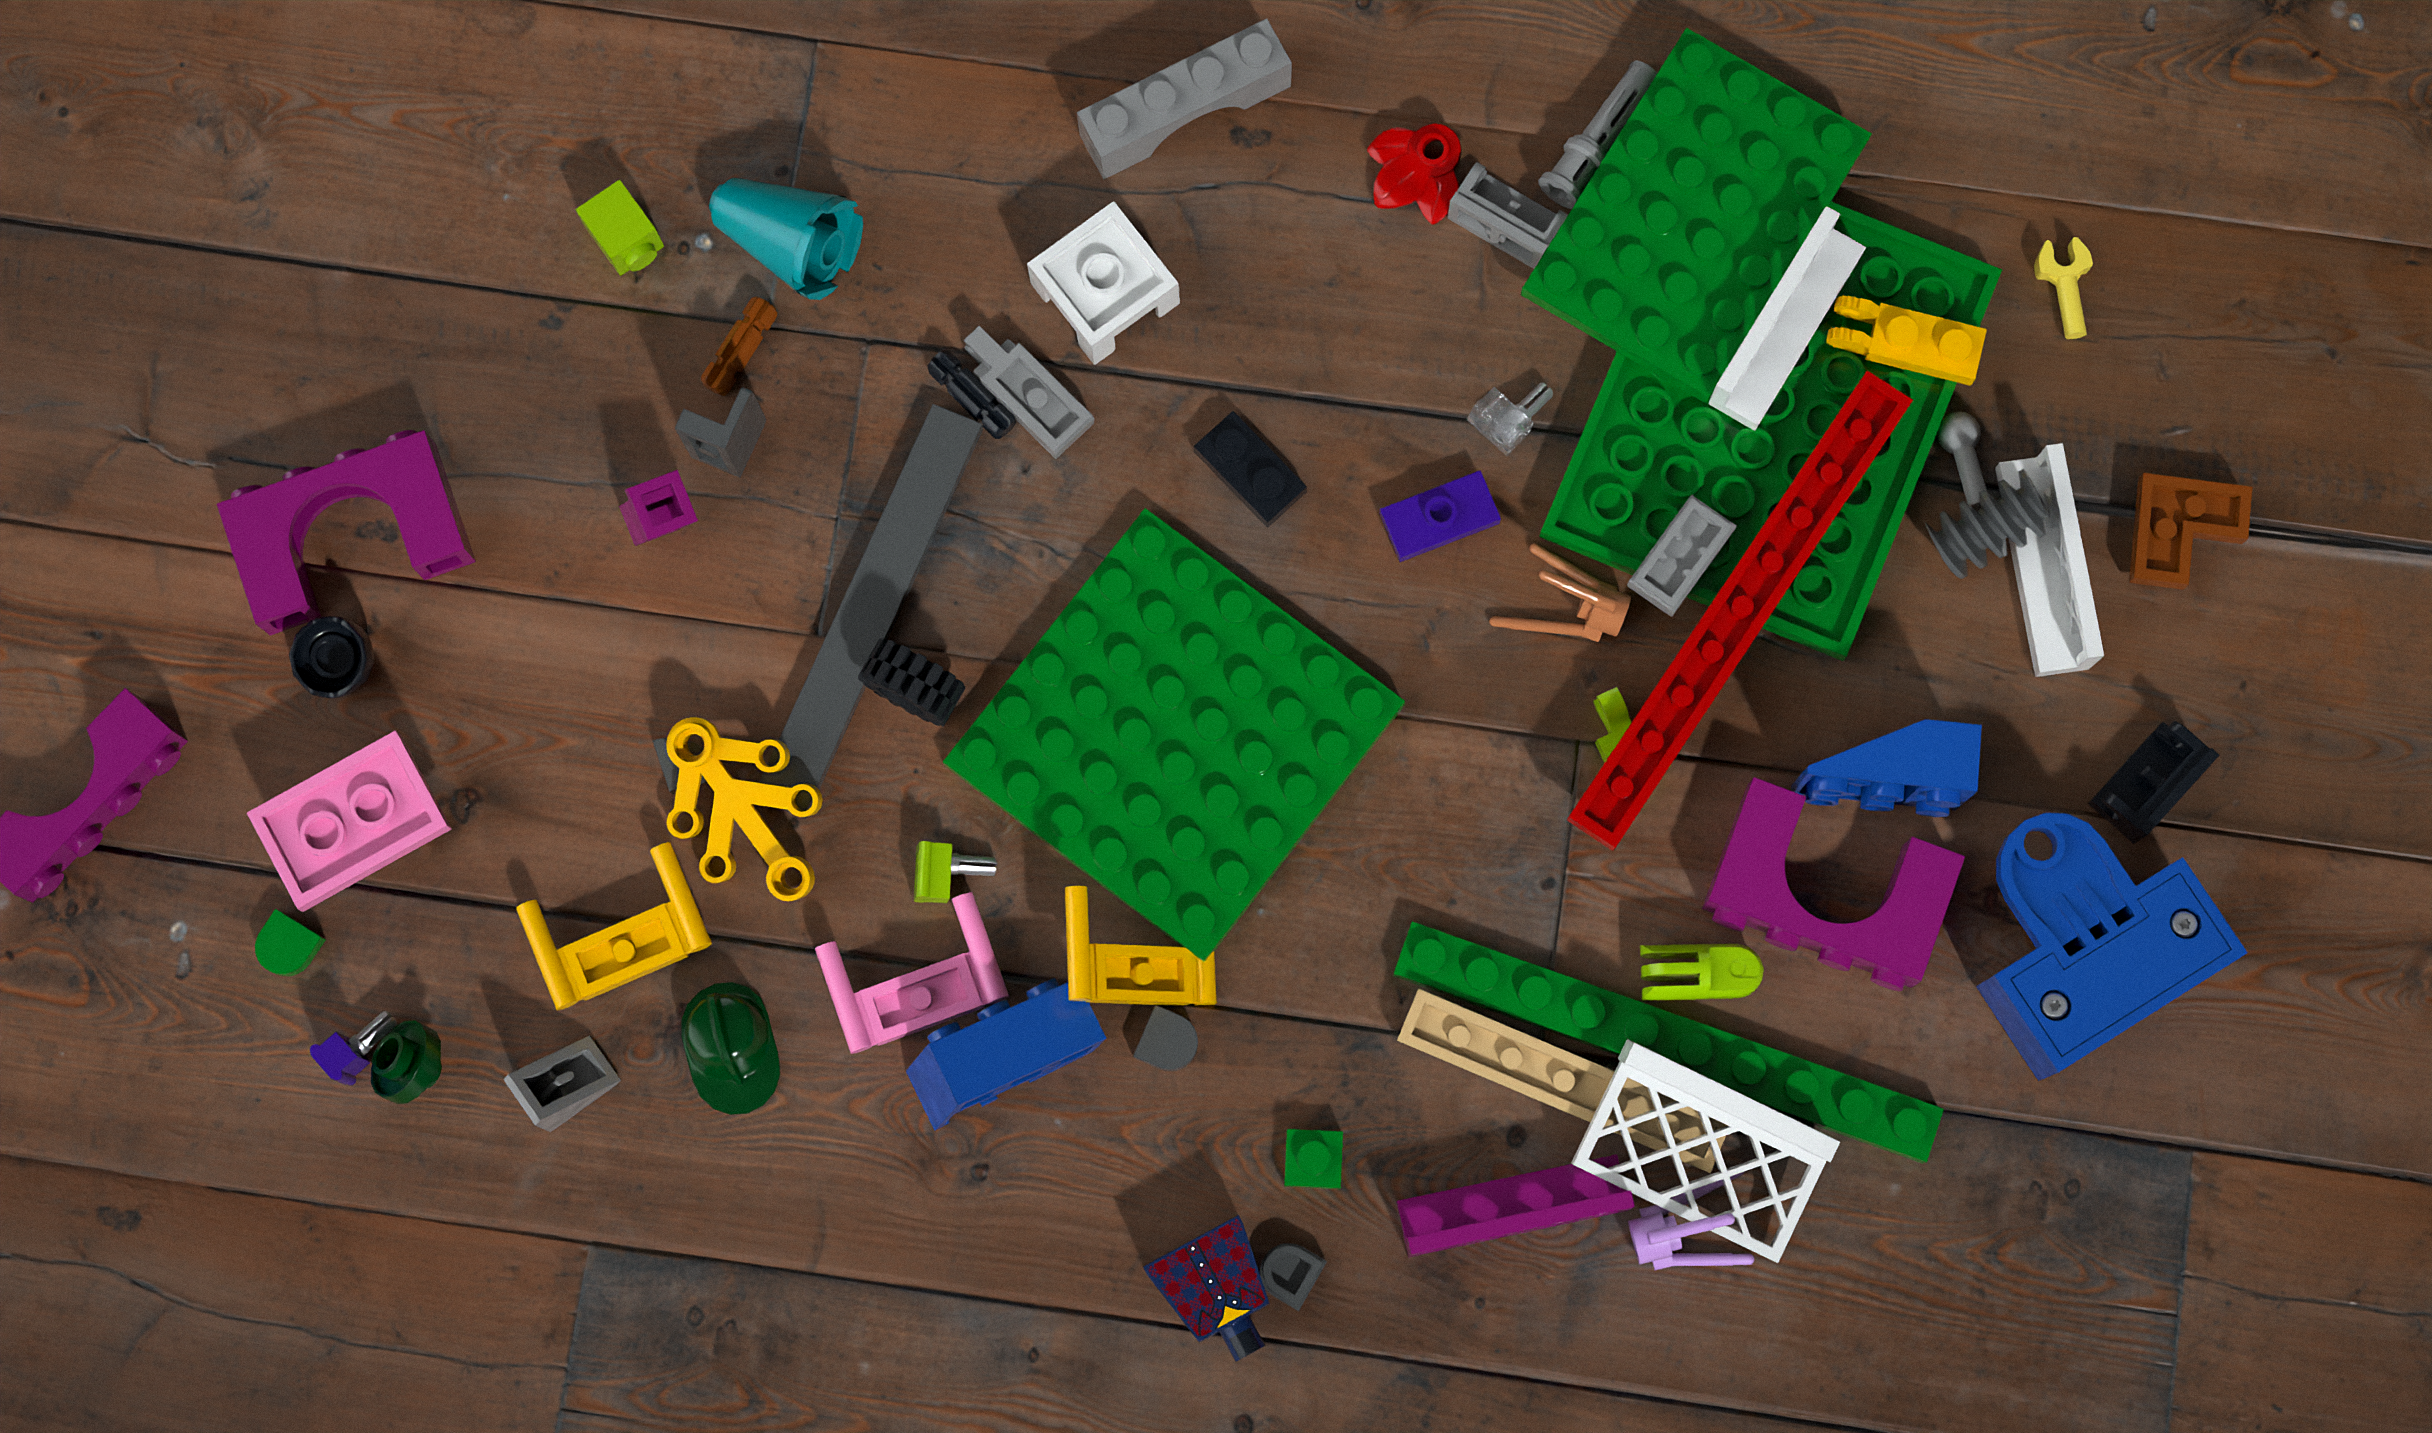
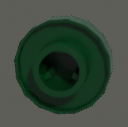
[371,1020,442,1104]

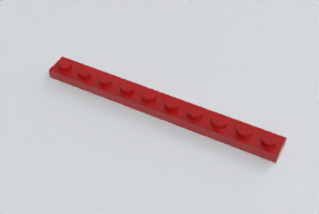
[1567,370,1913,851]

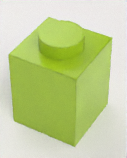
[575,179,664,276]

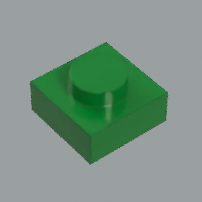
[1284,1129,1343,1190]

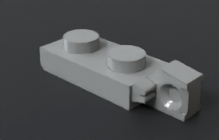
[964,326,1094,459]

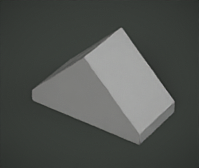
[504,1035,621,1132]

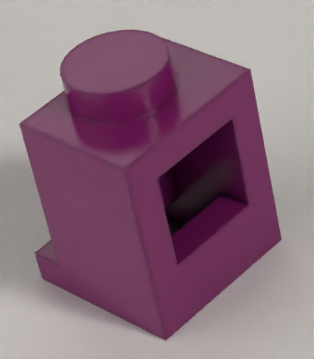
[619,470,698,546]

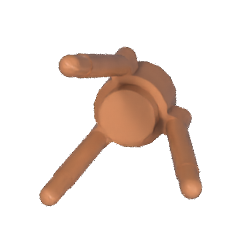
[1489,543,1631,642]

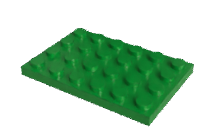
[1520,27,1872,404]

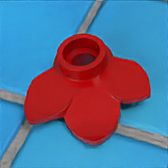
[1367,123,1462,225]

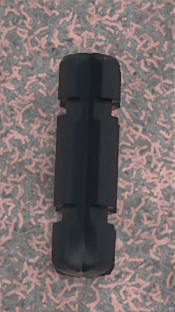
[927,349,1016,439]

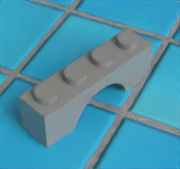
[1077,18,1292,180]

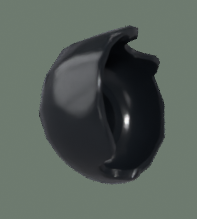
[289,616,375,699]

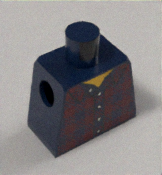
[1143,1215,1269,1362]

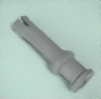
[1538,60,1657,209]

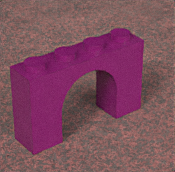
[216,430,476,636]
[1702,777,1965,991]

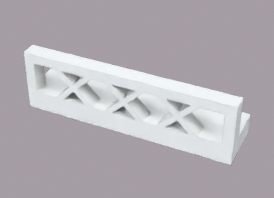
[1708,206,1866,431]
[1995,443,2104,677]

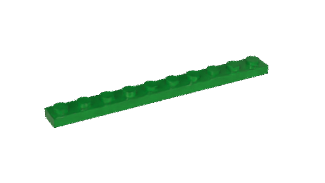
[1393,921,1944,1164]

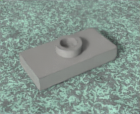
[1627,495,1736,617]

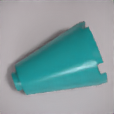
[709,178,864,300]

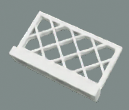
[1571,1039,1840,1263]

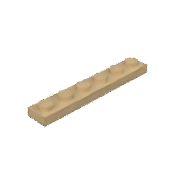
[1397,989,1728,1173]

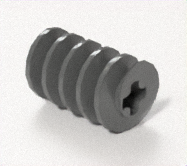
[1925,469,2051,579]

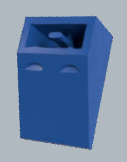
[1791,719,1982,817]

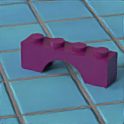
[0,688,188,903]

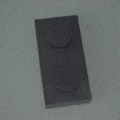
[1193,411,1307,528]

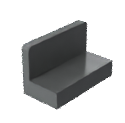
[675,387,766,478]

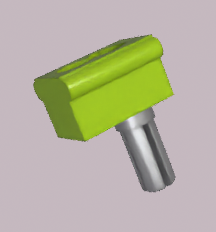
[914,841,997,903]

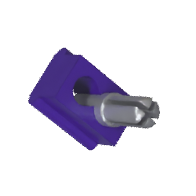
[310,1011,397,1086]

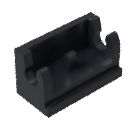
[2088,721,2220,844]

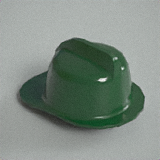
[681,982,780,1115]

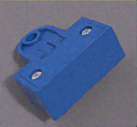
[1976,813,2248,1081]

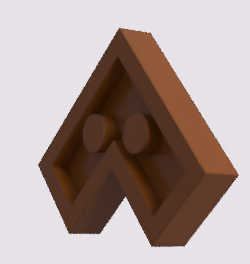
[2129,473,2253,590]

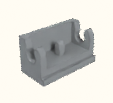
[1447,162,1568,269]

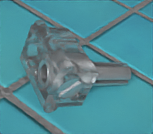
[1467,383,1553,456]

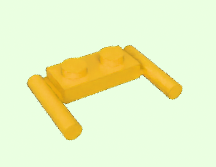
[516,842,712,1010]
[1065,886,1217,1006]

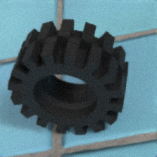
[858,638,966,727]

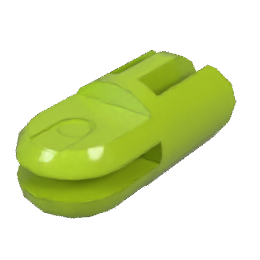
[1640,944,1764,1001]

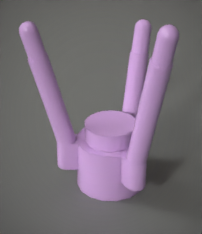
[1628,1171,1754,1270]

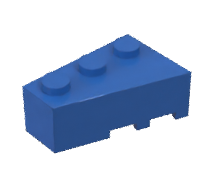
[906,978,1106,1131]

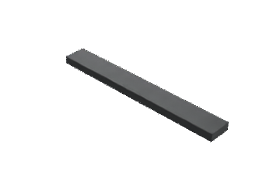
[759,404,983,819]

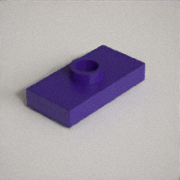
[1379,470,1501,563]

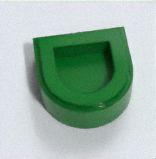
[255,909,326,976]

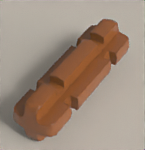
[701,296,777,396]

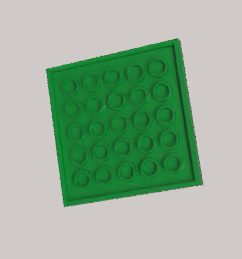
[943,508,1405,962]

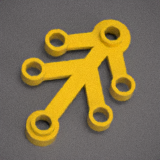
[666,717,823,901]

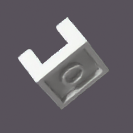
[1027,201,1180,365]

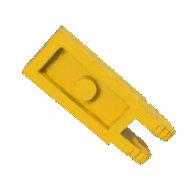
[1826,295,1987,386]

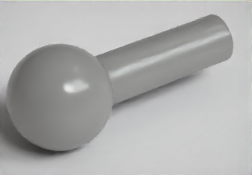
[1937,411,1987,510]

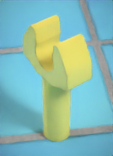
[2034,237,2093,339]

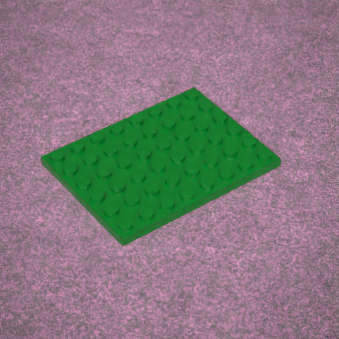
[1539,202,2002,661]

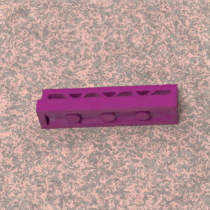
[1396,1154,1635,1258]

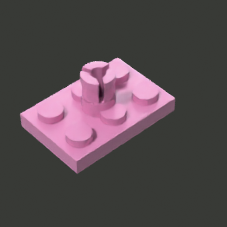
[247,730,452,912]

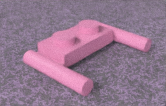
[815,892,1009,1054]

